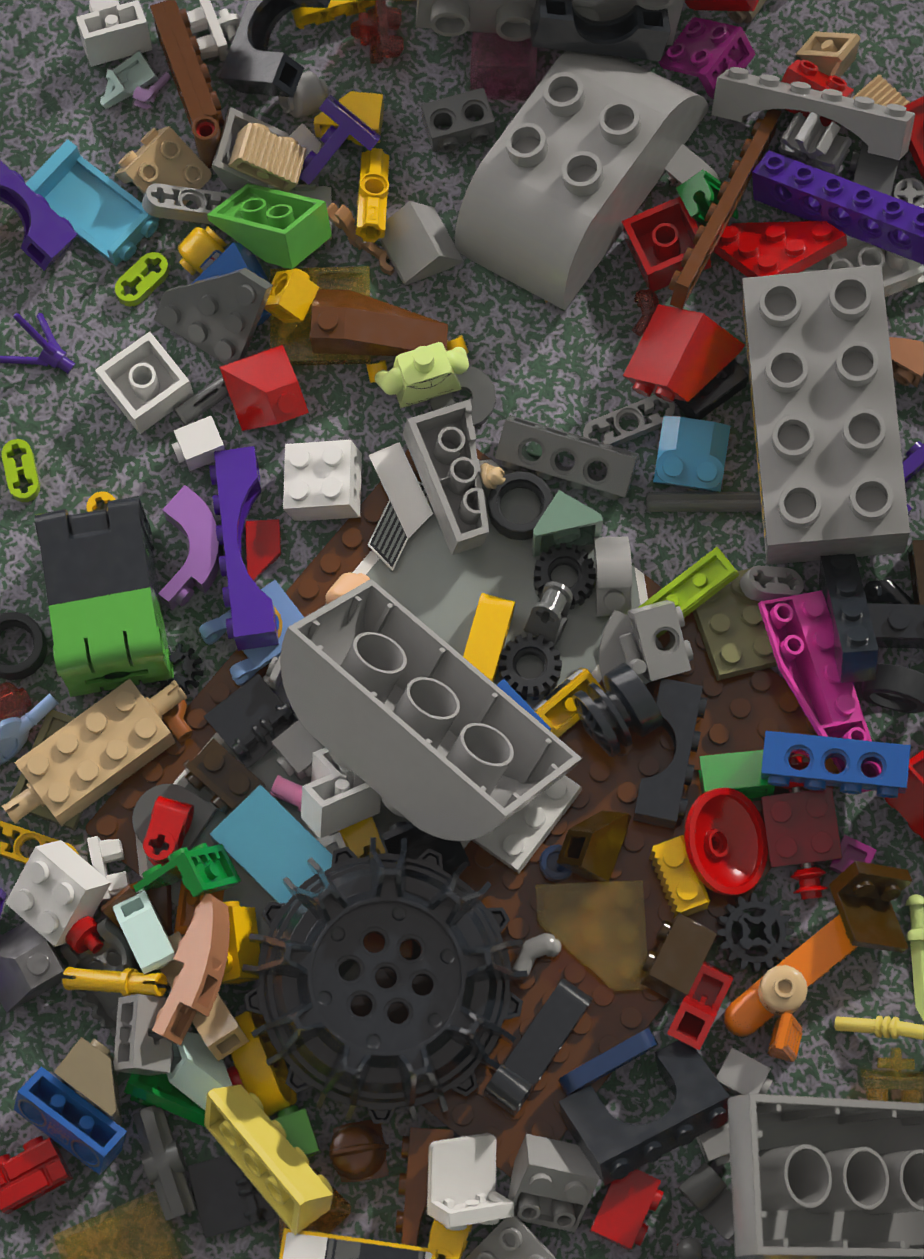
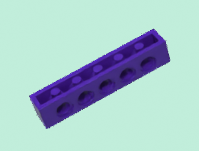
[752,150,924,265]

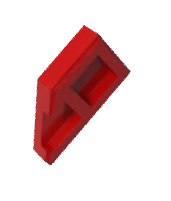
[245,519,281,582]

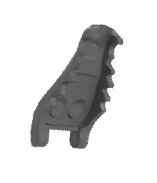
[60,918,136,1038]

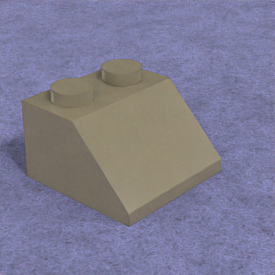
[54,1037,123,1125]

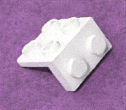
[427,1133,514,1230]

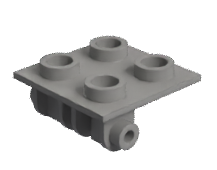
[465,1214,556,1259]

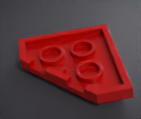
[713,221,848,277]

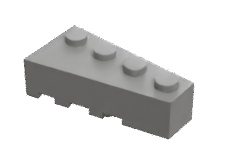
[403,399,489,555]

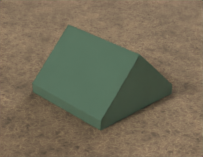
[532,490,603,557]

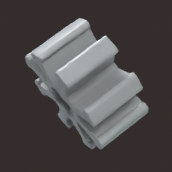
[778,112,852,175]

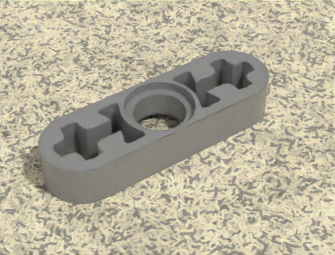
[142,183,231,225]
[583,395,675,446]

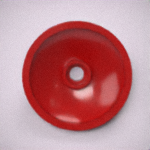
[684,788,768,895]

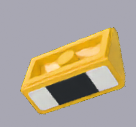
[532,667,606,738]

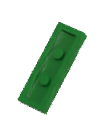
[124,1074,205,1127]

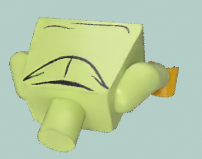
[366,335,469,408]

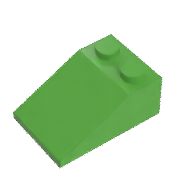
[207,183,332,269]

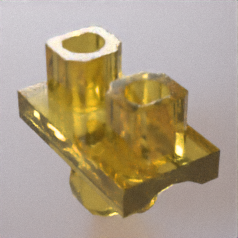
[860,1047,924,1103]

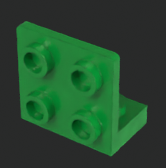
[133,843,241,897]

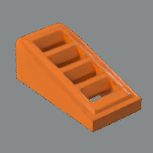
[767,1012,803,1062]

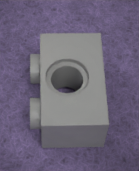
[627,600,693,681]

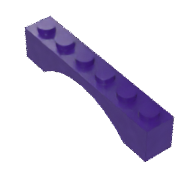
[209,446,279,651]

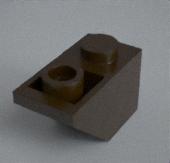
[556,810,632,882]

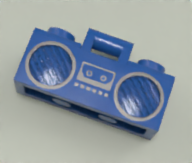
[14,1067,127,1175]

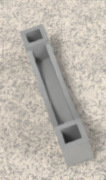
[711,67,916,160]

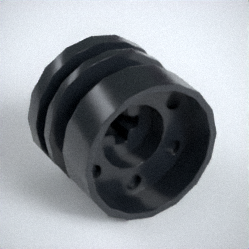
[572,663,663,757]

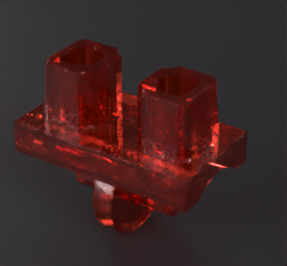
[350,0,404,64]

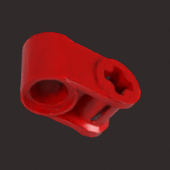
[143,796,194,866]

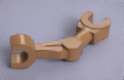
[327,203,394,275]

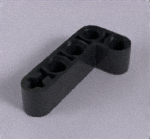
[484,978,593,1116]

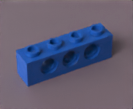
[761,731,911,798]

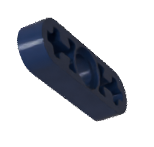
[558,1028,659,1096]

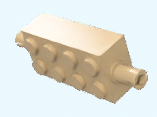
[2,679,187,826]

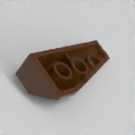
[310,289,448,356]

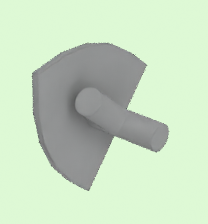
[599,610,663,692]

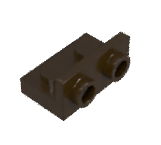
[183,738,266,815]

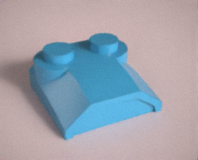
[653,416,731,492]

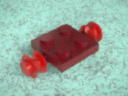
[761,756,842,900]

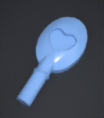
[0,693,59,766]

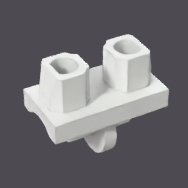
[187,0,241,61]
[81,836,130,905]

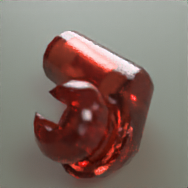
[632,289,659,337]

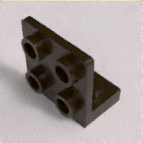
[829,861,913,953]

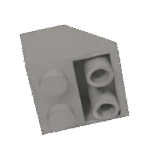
[508,1134,599,1232]

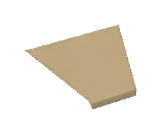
[796,32,861,77]

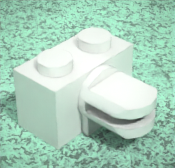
[76,0,153,67]

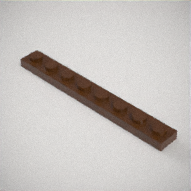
[669,109,782,310]

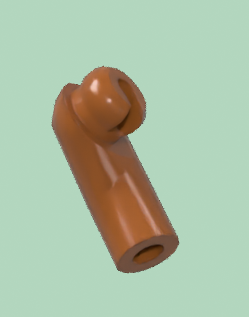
[162,700,193,742]

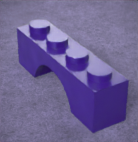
[0,159,78,271]

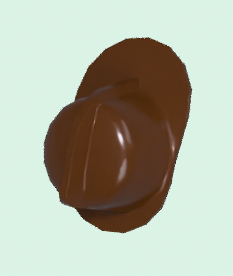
[329,1120,389,1182]

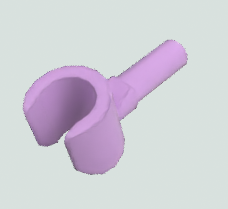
[133,72,171,109]

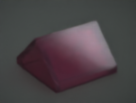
[470,32,537,101]

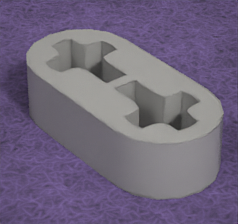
[740,565,804,601]

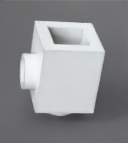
[171,416,225,471]

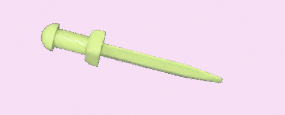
[906,894,924,1021]

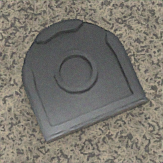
[132,784,218,855]

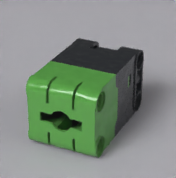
[34,496,174,697]

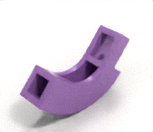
[158,485,222,611]

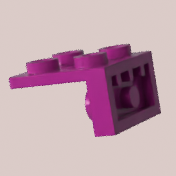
[659,17,756,99]

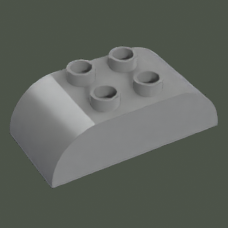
[455,51,709,310]
[281,579,582,841]
[728,1093,924,1259]

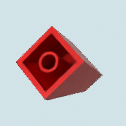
[623,304,745,402]

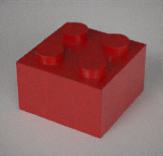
[622,196,711,293]

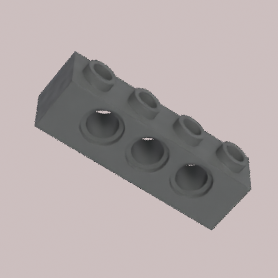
[495,415,639,500]

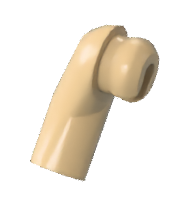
[480,463,506,489]

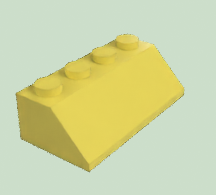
[204,1085,333,1235]

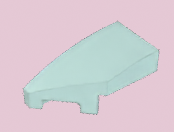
[100,51,159,109]

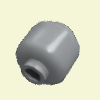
[278,71,329,118]

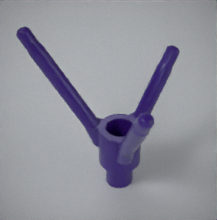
[0,313,76,374]

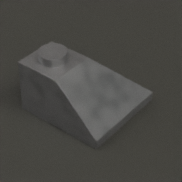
[0,922,70,1013]

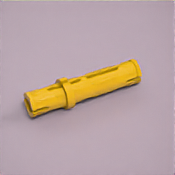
[62,967,167,997]

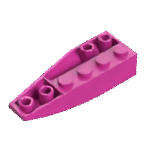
[758,591,881,795]

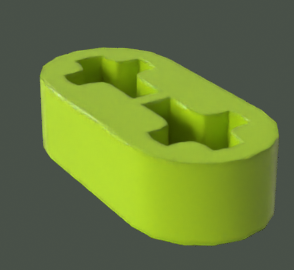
[115,252,169,307]
[2,439,40,503]

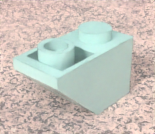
[113,891,175,974]
[166,1032,232,1110]

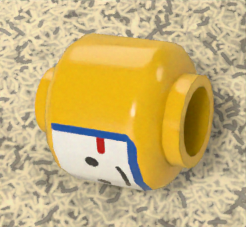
[178,226,227,275]

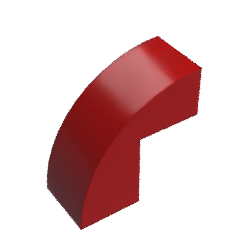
[667,961,734,1050]

